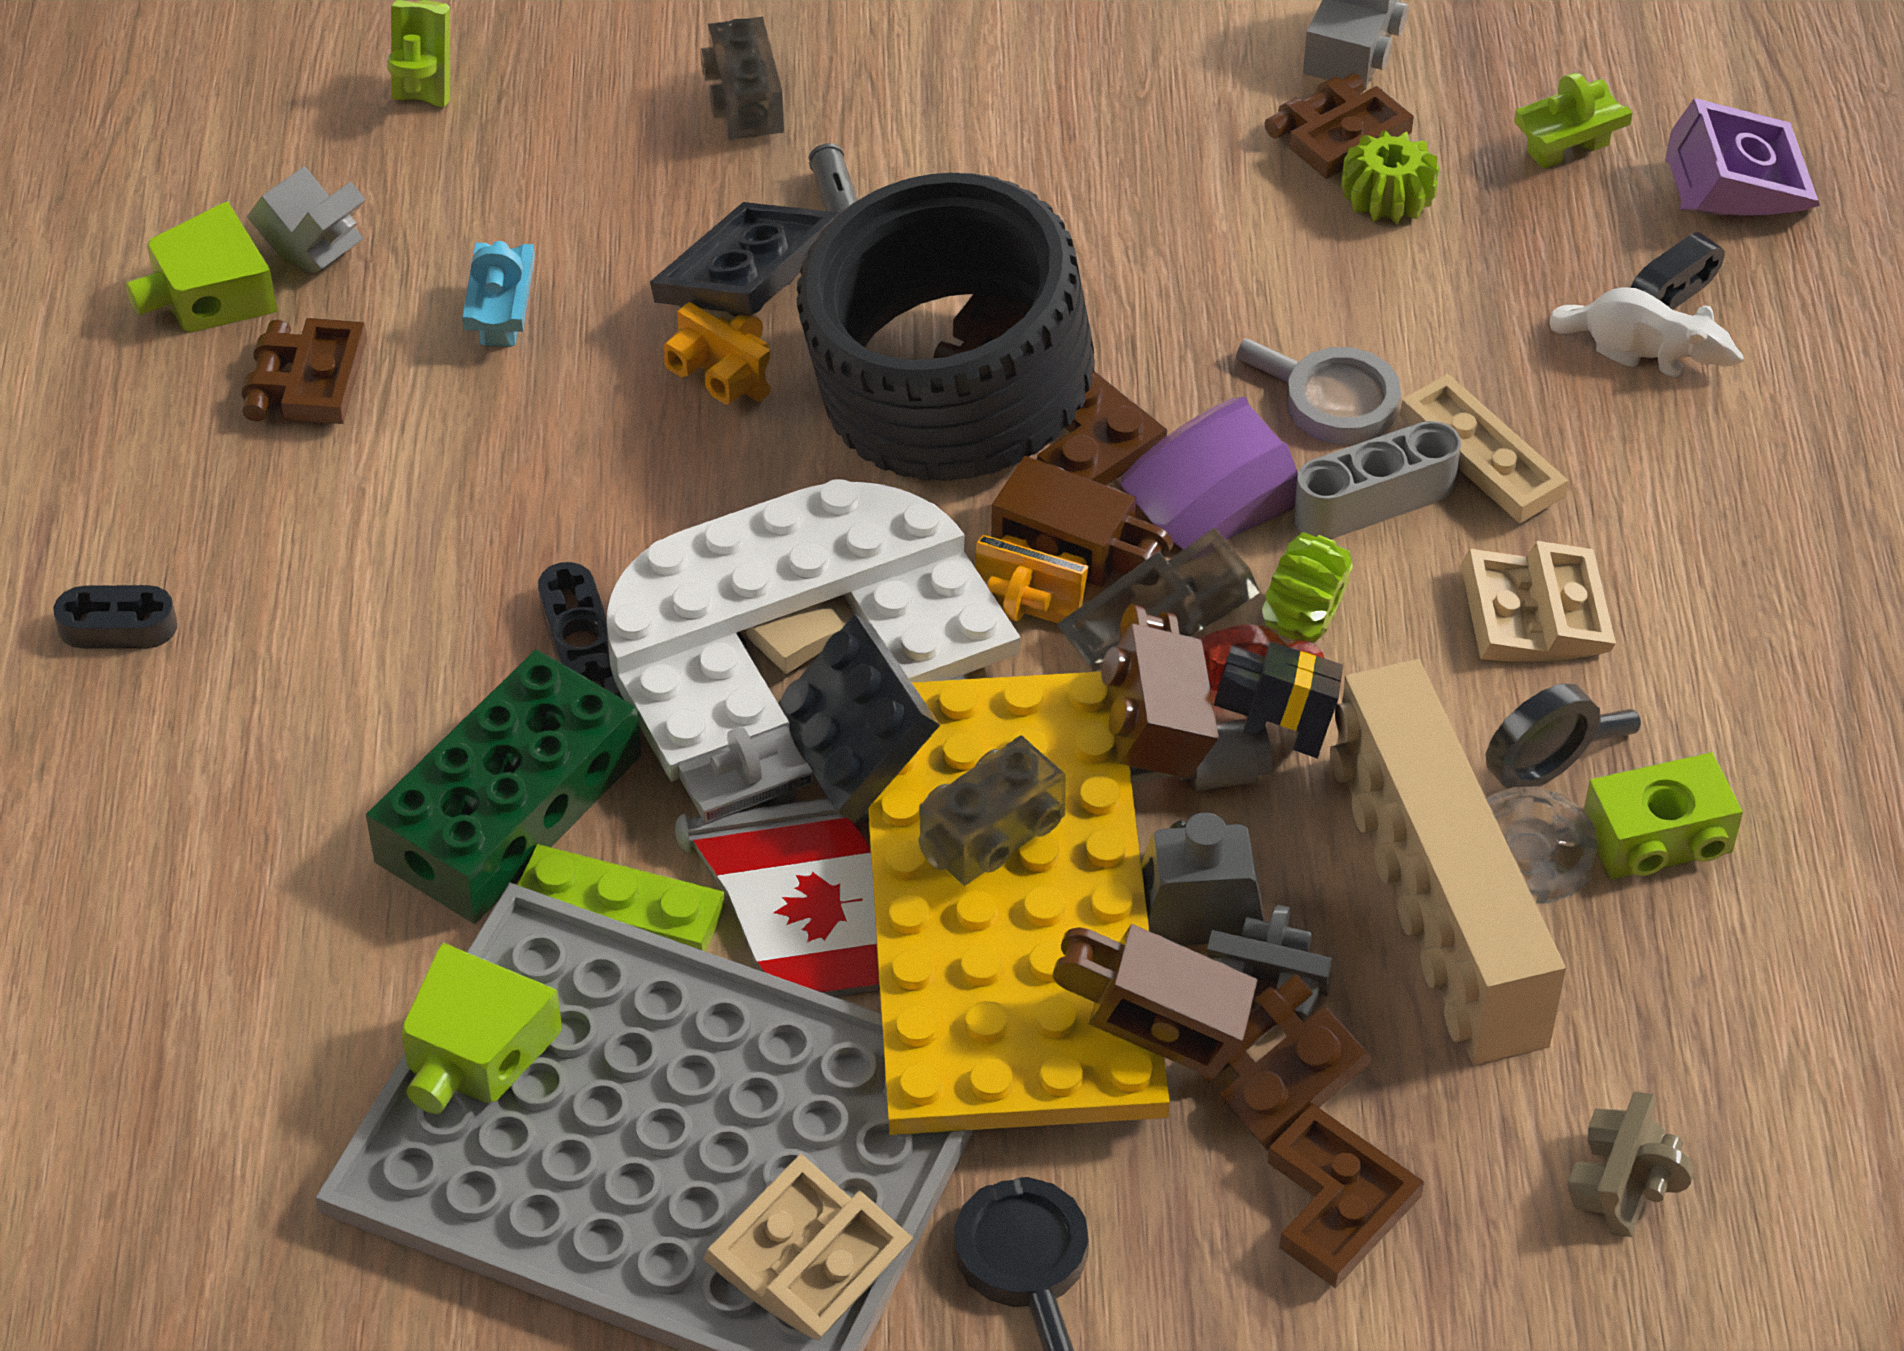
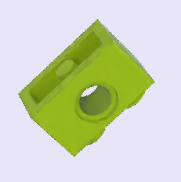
[1582,752,1743,880]

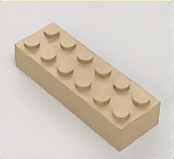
[1330,659,1566,1066]

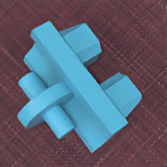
[462,241,535,347]

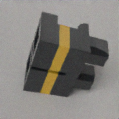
[1213,641,1343,759]

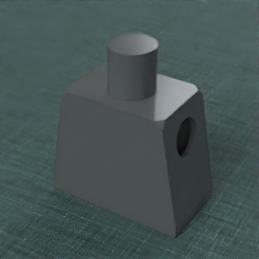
[1141,812,1264,946]

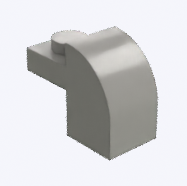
[246,166,366,273]

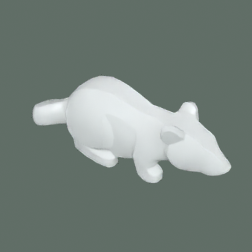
[1550,287,1744,377]

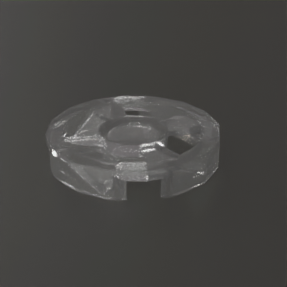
[1486,787,1598,904]

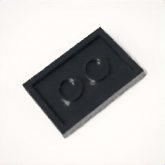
[650,202,840,317]
[778,614,940,823]

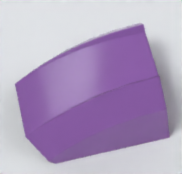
[1665,98,1820,216]
[1121,397,1298,554]

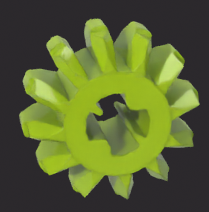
[1341,129,1439,225]
[1262,532,1353,644]

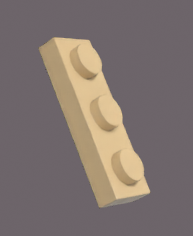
[1400,373,1568,524]

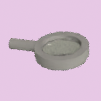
[1236,338,1401,444]

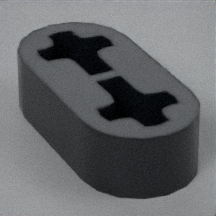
[1630,232,1725,310]
[53,585,178,649]

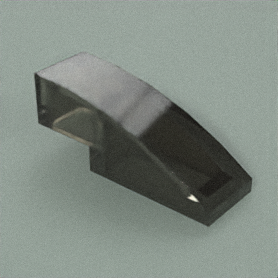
[1057,528,1260,672]

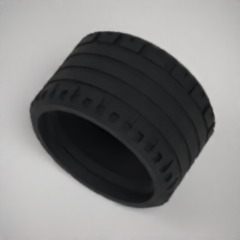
[796,172,1095,481]

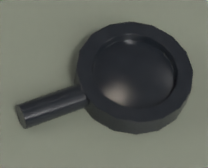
[1485,683,1641,792]
[954,1177,1089,1351]

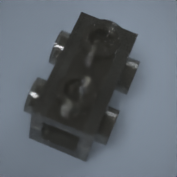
[700,16,784,140]
[918,735,1066,886]

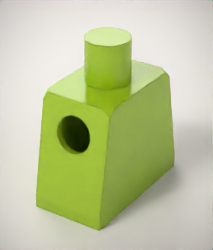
[125,201,278,333]
[401,943,562,1114]

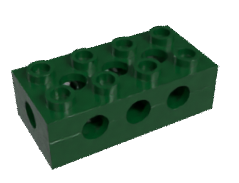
[365,649,641,924]

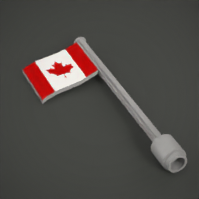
[675,719,1272,997]

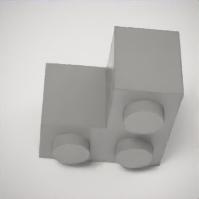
[1303,0,1409,90]

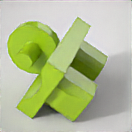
[387,0,450,108]
[1514,72,1633,169]

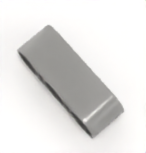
[1293,421,1461,539]

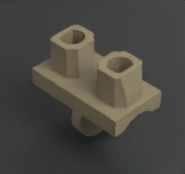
[1567,1092,1694,1237]

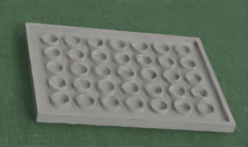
[315,883,974,1351]

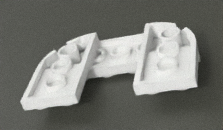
[607,479,1021,782]

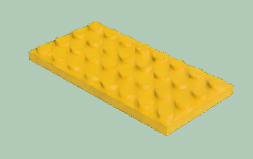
[868,671,1170,1135]

